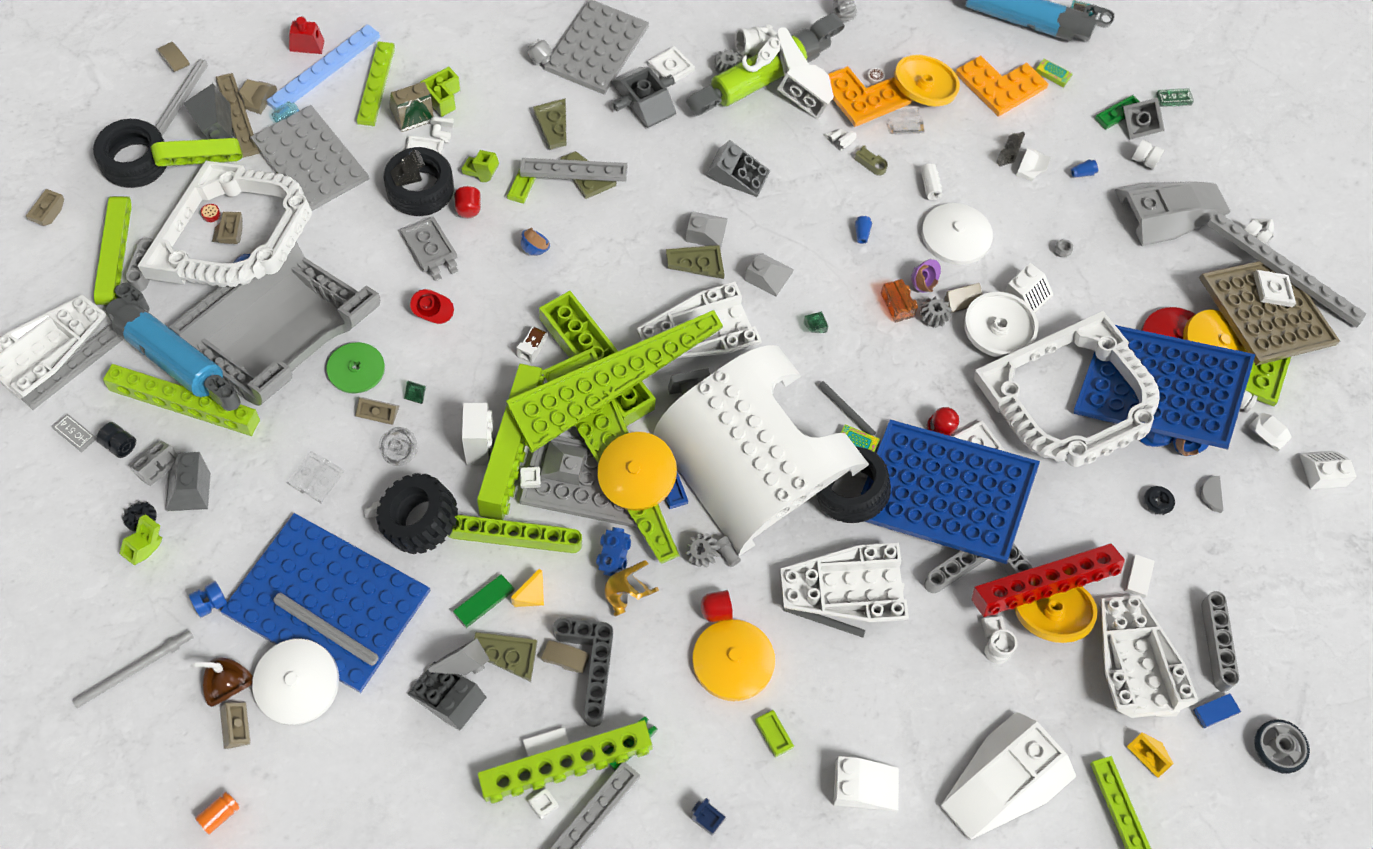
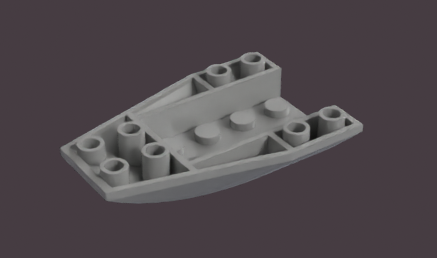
[1115,182,1230,246]

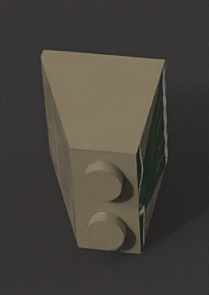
[389,82,434,132]

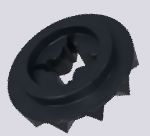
[1143,486,1175,515]
[122,501,157,532]

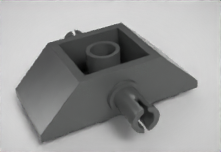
[611,67,676,128]

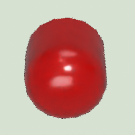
[454,186,481,218]
[926,407,959,436]
[701,590,733,622]

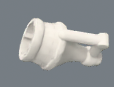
[735,25,776,57]

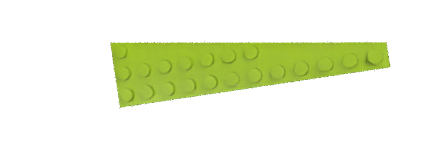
[506,310,723,453]
[542,348,680,564]

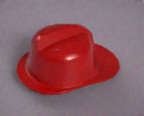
[410,289,454,324]

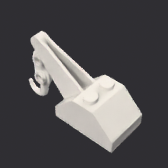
[742,28,834,120]

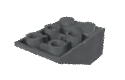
[707,140,770,197]
[408,661,487,731]

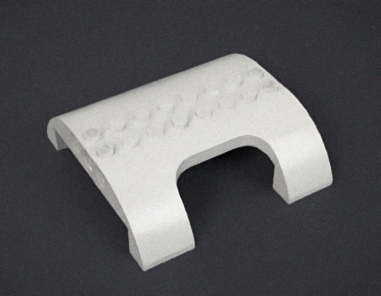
[653,345,869,556]

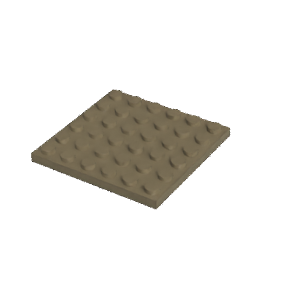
[1199,261,1340,365]

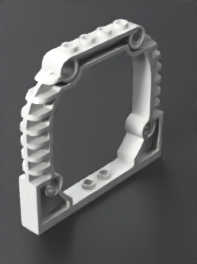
[138,161,312,287]
[974,311,1159,467]

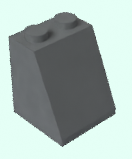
[183,83,233,139]
[166,452,211,511]

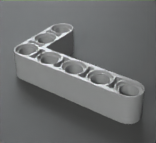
[924,544,1033,593]

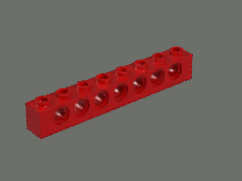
[971,543,1125,617]

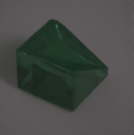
[803,311,829,333]

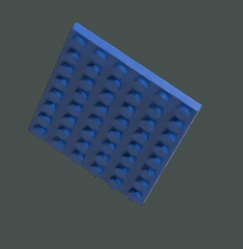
[1074,325,1255,450]
[861,419,1040,564]
[221,513,431,693]

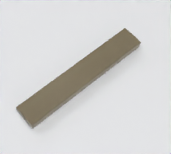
[216,73,260,158]

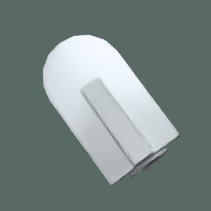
[430,117,454,144]
[825,128,856,151]

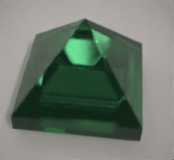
[404,381,426,404]

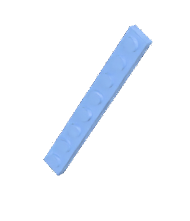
[266,24,380,114]

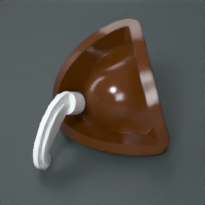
[190,657,253,707]

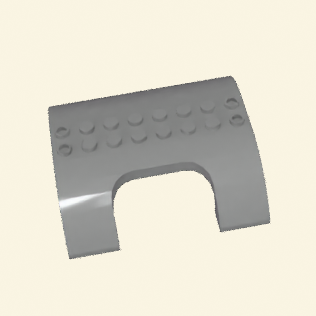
[169,242,380,406]

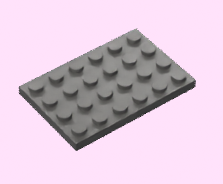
[544,0,649,95]
[250,105,369,211]
[520,436,637,528]

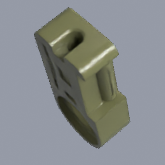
[854,145,888,175]

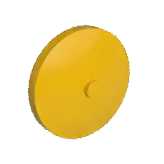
[894,55,960,106]
[1183,310,1247,352]
[598,432,677,511]
[1014,587,1097,643]
[692,619,775,701]

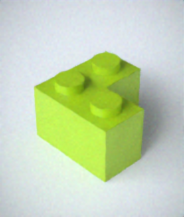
[420,66,460,117]

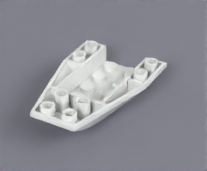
[637,282,762,359]
[0,295,107,399]
[781,543,909,622]
[1101,595,1199,718]
[941,712,1076,840]

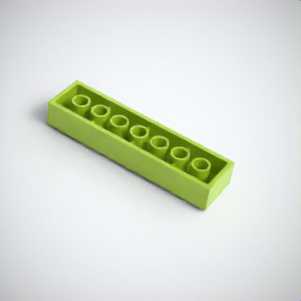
[539,291,656,426]
[477,363,545,520]

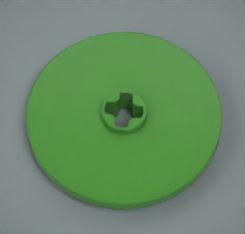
[327,342,385,394]

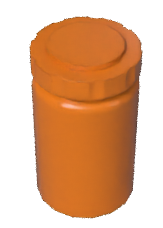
[195,792,240,834]

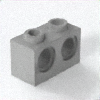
[129,441,178,486]

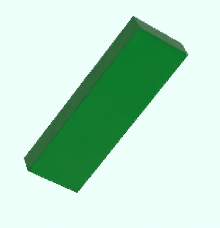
[1095,95,1140,130]
[453,574,515,628]

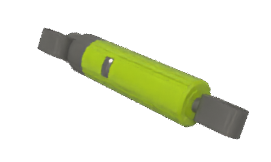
[686,12,845,116]

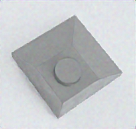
[1123,98,1165,139]
[686,212,728,249]
[745,253,794,297]
[540,442,588,485]
[428,638,489,675]

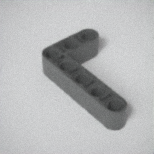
[553,618,613,727]

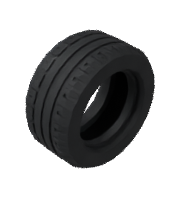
[93,118,167,188]
[383,147,454,216]
[816,446,891,523]

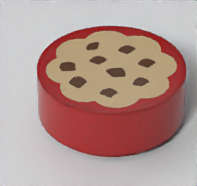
[201,204,221,222]

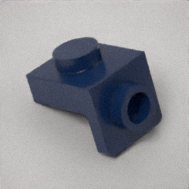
[692,798,726,836]

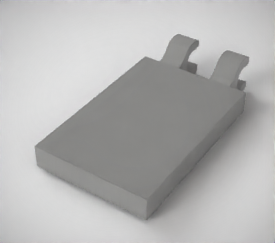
[401,216,458,281]

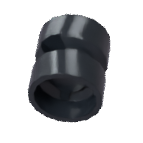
[96,422,136,458]

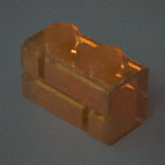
[880,279,918,323]

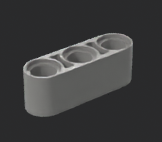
[125,238,154,292]

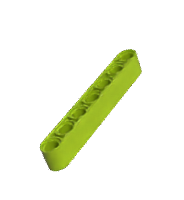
[94,196,132,305]
[447,515,582,553]

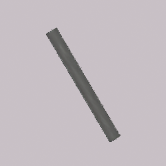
[819,381,876,436]
[786,609,866,638]

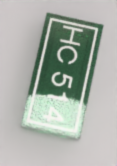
[1156,89,1194,107]

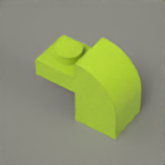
[461,150,499,182]
[120,514,163,565]

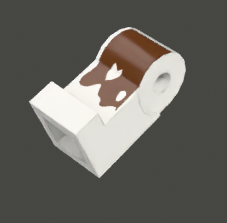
[517,326,548,364]

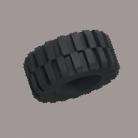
[376,473,458,554]

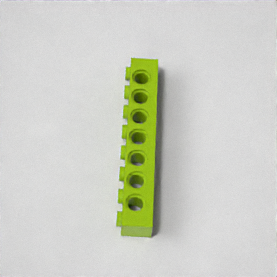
[103,364,260,436]
[478,720,653,803]

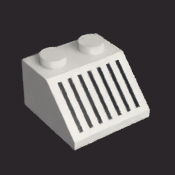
[1004,263,1054,313]
[1299,451,1357,489]

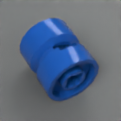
[188,581,228,618]

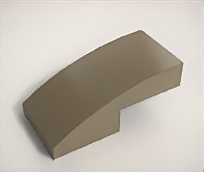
[157,42,190,72]
[541,640,590,674]

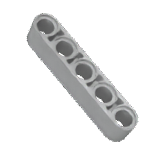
[1201,591,1239,692]

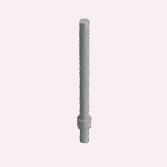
[72,630,194,708]

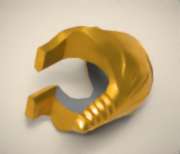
[605,560,659,617]

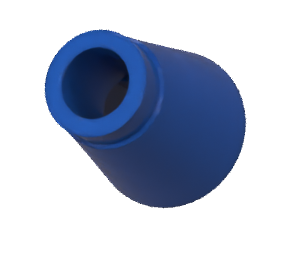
[1071,159,1098,178]
[855,216,872,244]

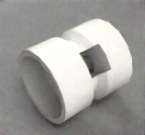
[1132,139,1165,170]
[1244,220,1274,245]
[984,629,1017,664]

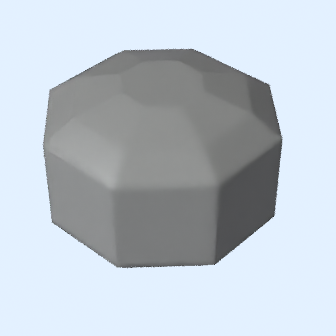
[1055,239,1073,257]

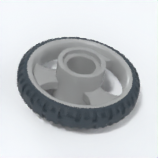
[1254,719,1310,774]

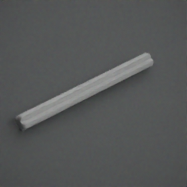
[155,59,208,136]
[273,593,379,666]

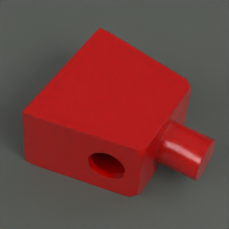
[289,17,325,54]

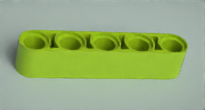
[151,138,243,166]

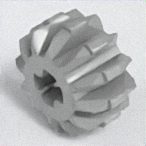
[833,0,857,22]
[714,49,742,74]
[920,296,951,328]
[686,533,721,567]

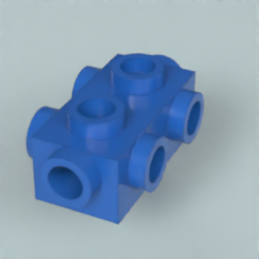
[596,527,631,576]

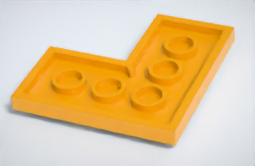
[955,55,1049,117]
[828,66,912,127]

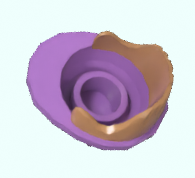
[911,259,941,293]

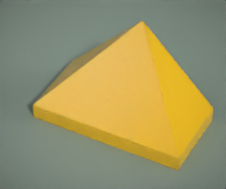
[511,569,544,607]
[1127,732,1174,778]

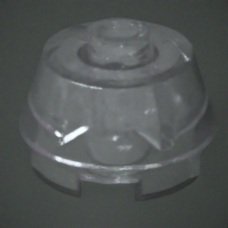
[379,427,418,466]

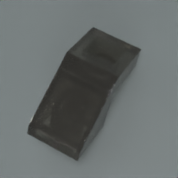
[997,131,1025,167]

